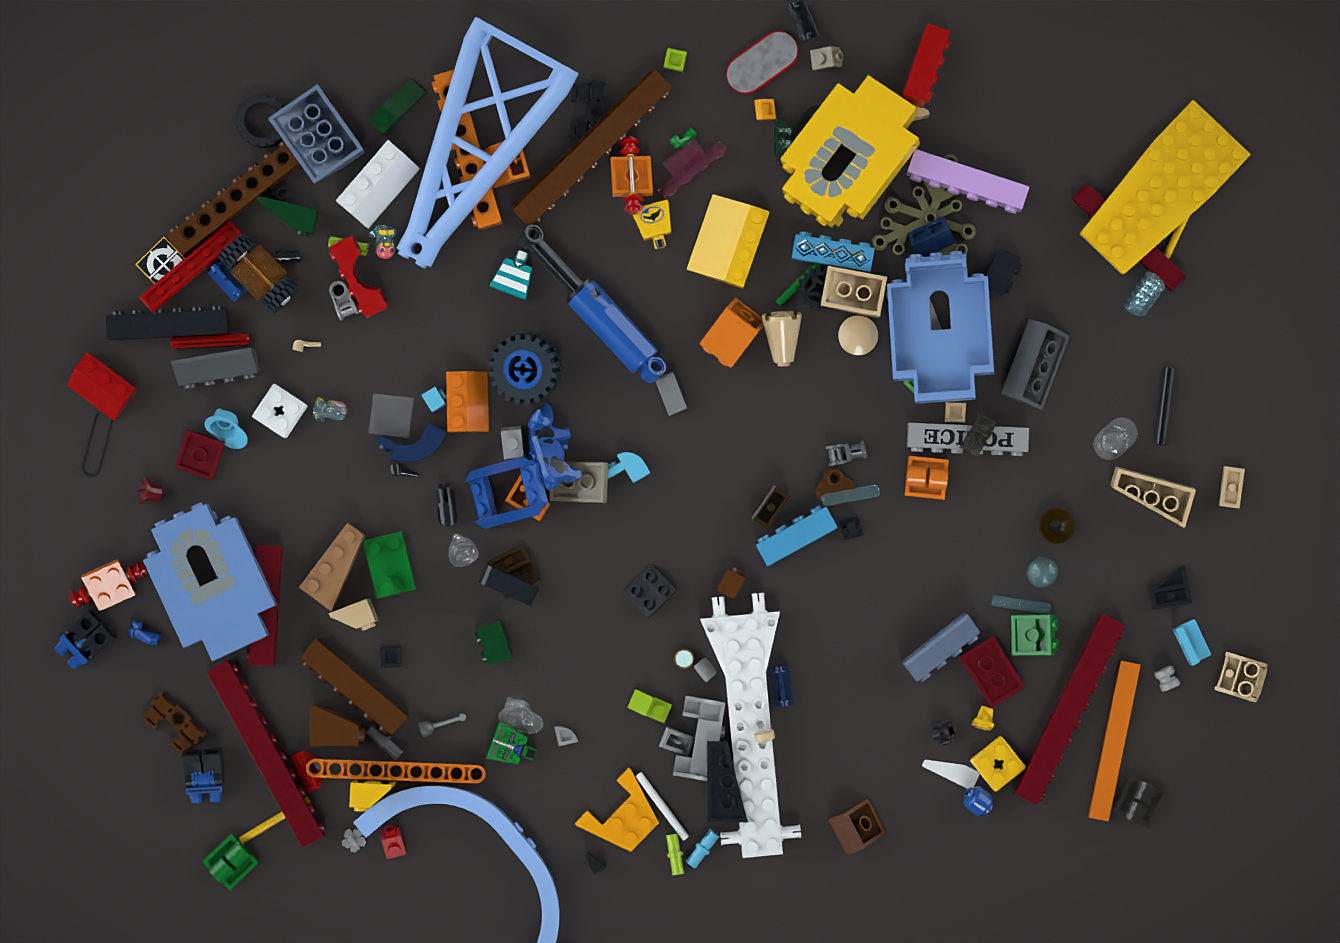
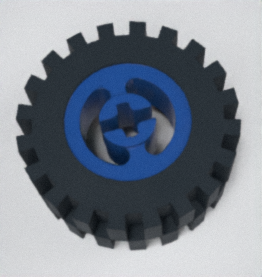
[488,332,563,405]

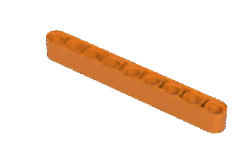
[306,759,486,783]

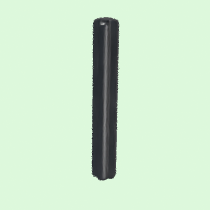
[1155,366,1175,445]

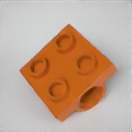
[904,456,949,500]

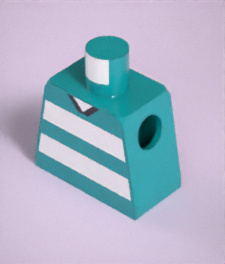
[490,250,533,301]

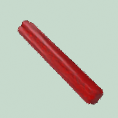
[170,333,250,349]

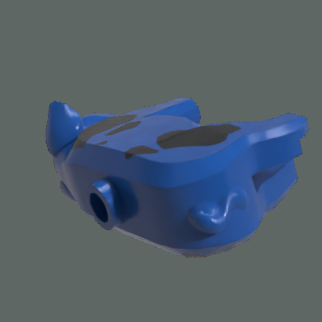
[527,403,582,490]

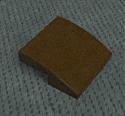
[487,544,541,600]

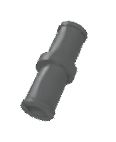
[366,724,404,760]

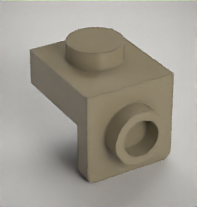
[810,46,843,71]

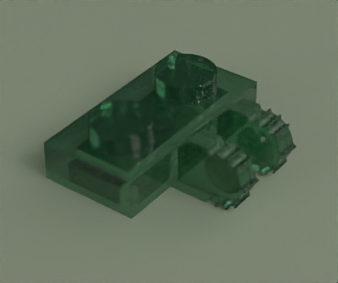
[773,118,791,161]

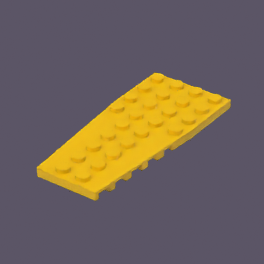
[1080,100,1251,275]

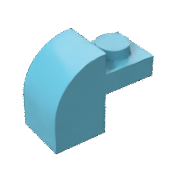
[608,452,650,483]

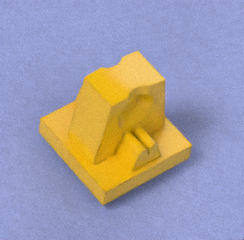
[971,706,994,731]

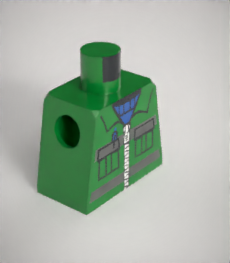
[486,721,537,764]

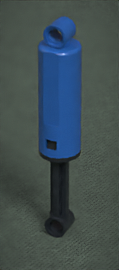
[518,225,666,383]

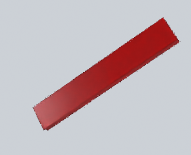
[139,220,242,313]

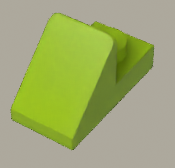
[627,689,672,723]

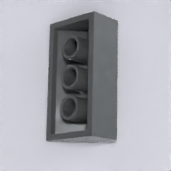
[1001,319,1070,410]
[171,348,260,389]

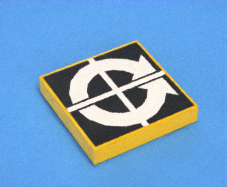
[135,237,185,284]

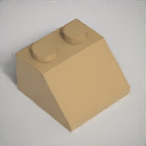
[329,598,379,631]

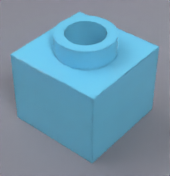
[422,387,447,413]

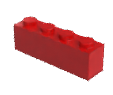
[901,23,951,108]

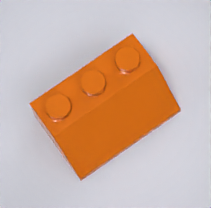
[446,371,489,433]

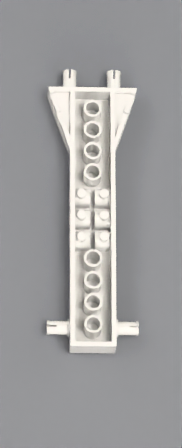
[700,593,801,858]

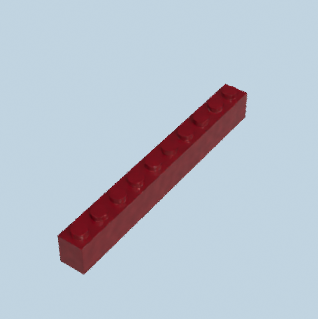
[1013,614,1125,805]
[206,660,326,848]

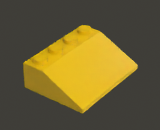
[687,194,769,289]

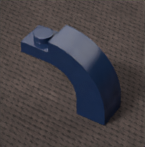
[375,423,448,462]

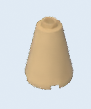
[762,311,802,366]

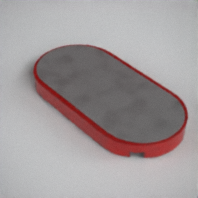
[726,31,798,94]

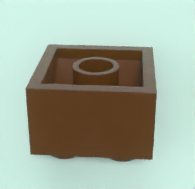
[829,798,886,855]

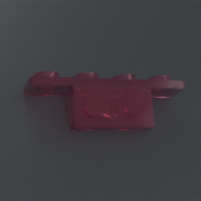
[658,138,727,198]

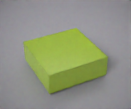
[663,48,687,72]

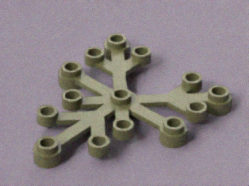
[871,154,976,256]

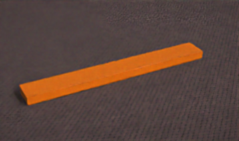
[1088,660,1141,822]

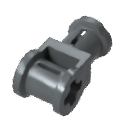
[825,440,867,466]

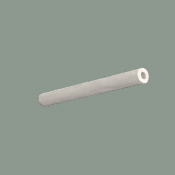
[635,772,689,841]

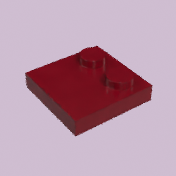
[174,429,226,481]

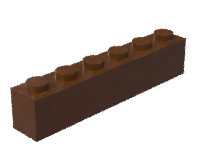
[300,638,409,735]

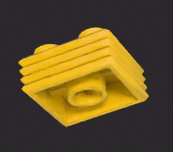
[970,736,1026,792]

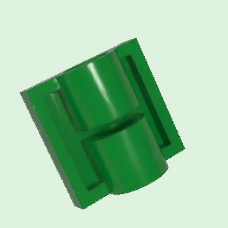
[202,833,259,890]

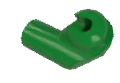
[670,127,697,149]

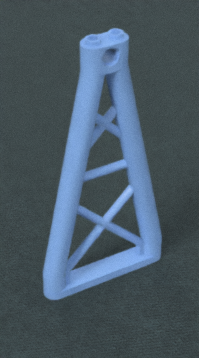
[397,17,579,269]

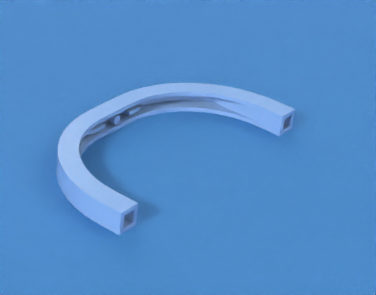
[353,784,560,943]

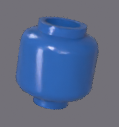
[963,786,993,816]

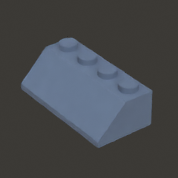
[901,613,980,682]

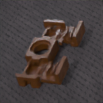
[141,692,207,755]

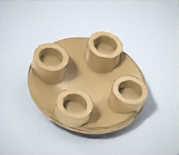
[838,315,878,355]

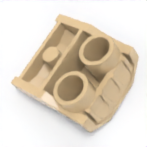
[1214,652,1268,703]

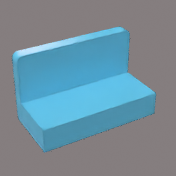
[1172,619,1211,666]

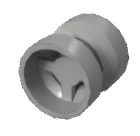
[1154,665,1180,692]

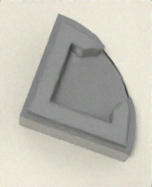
[554,726,579,746]

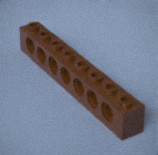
[167,140,301,257]

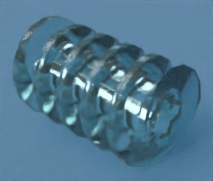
[1124,271,1165,317]

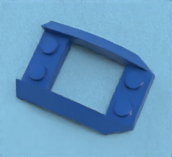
[464,456,548,529]

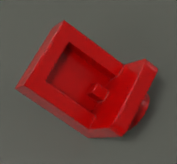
[380,824,406,859]

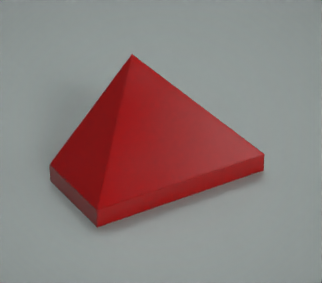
[290,750,323,793]

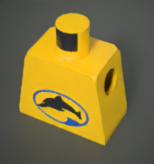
[633,199,671,249]

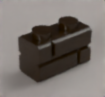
[751,485,791,530]

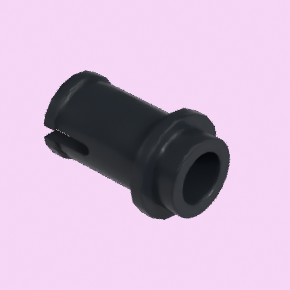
[275,249,300,265]

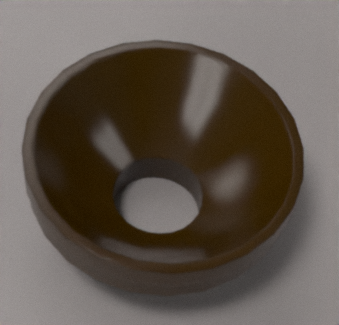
[1039,508,1075,544]

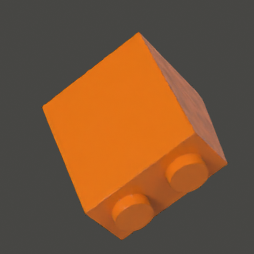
[699,297,763,368]

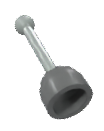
[418,713,467,738]

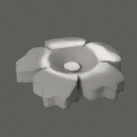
[342,829,366,853]

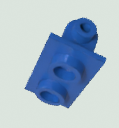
[208,261,249,302]

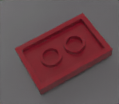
[959,636,1025,708]

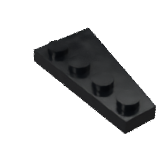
[707,741,748,822]

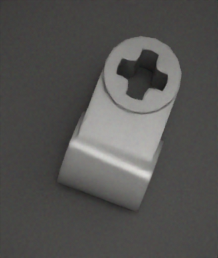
[329,281,359,321]

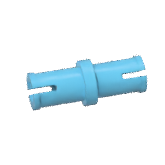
[686,829,720,869]

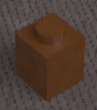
[716,567,745,599]

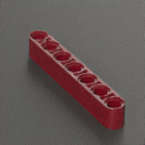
[1072,183,1186,292]

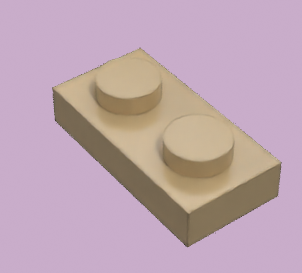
[1218,466,1245,509]

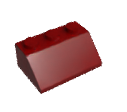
[67,352,139,421]

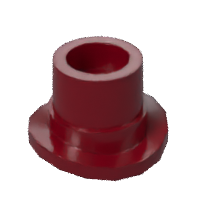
[138,477,162,504]

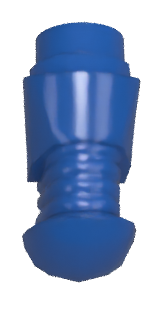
[129,621,161,646]

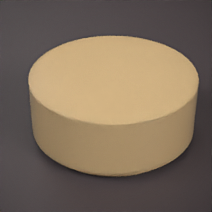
[754,729,775,743]

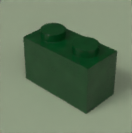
[475,620,513,666]

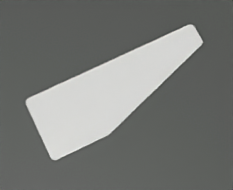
[922,760,980,789]

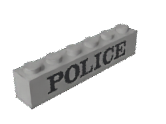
[907,423,1029,456]

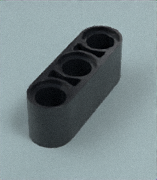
[478,564,539,606]

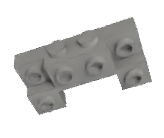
[673,695,725,781]

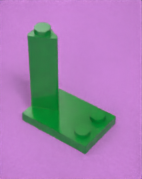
[363,531,416,599]

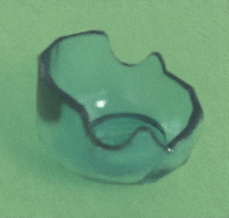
[1027,556,1059,588]

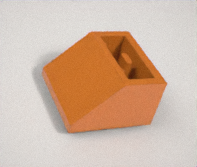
[483,141,531,189]

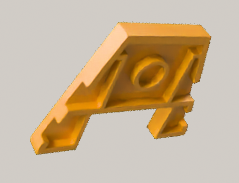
[575,767,659,852]

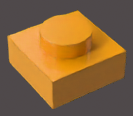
[754,99,776,120]

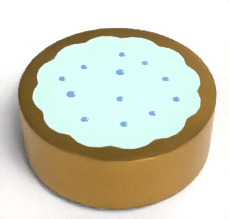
[674,649,694,669]

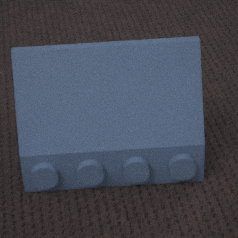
[268,84,365,184]

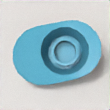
[204,408,248,449]

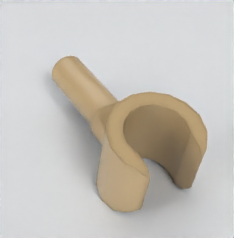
[292,340,321,352]

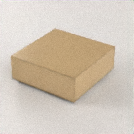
[945,402,966,423]

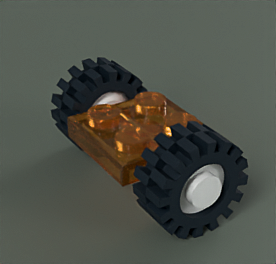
[218,233,299,313]

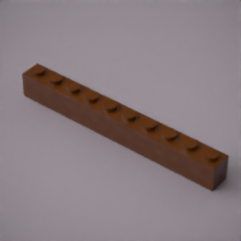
[509,68,672,226]

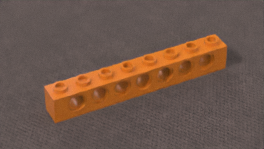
[432,69,503,230]

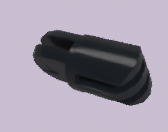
[436,483,457,527]

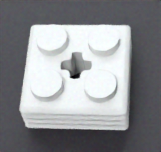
[252,384,307,438]

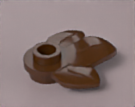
[816,468,855,508]

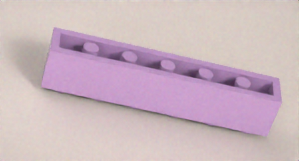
[906,149,1029,214]

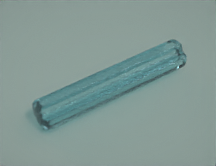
[821,485,880,506]
[991,595,1051,614]

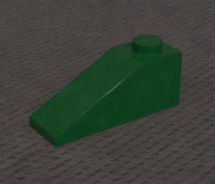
[369,79,426,137]
[258,196,319,237]

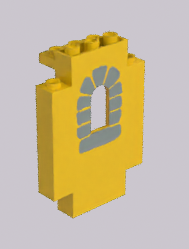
[780,75,920,227]

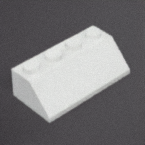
[336,140,420,229]

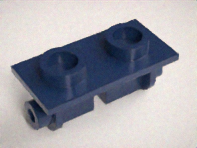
[769,665,794,707]

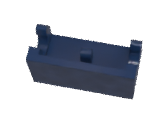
[908,216,956,257]

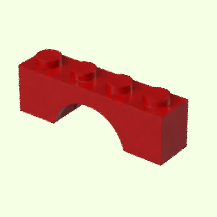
[329,234,389,318]

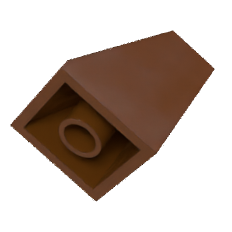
[310,704,366,746]

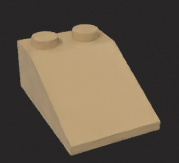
[821,266,887,318]

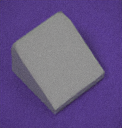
[694,657,717,682]

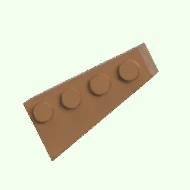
[299,523,366,611]

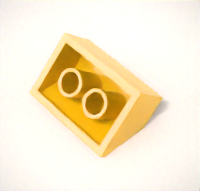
[349,779,397,811]

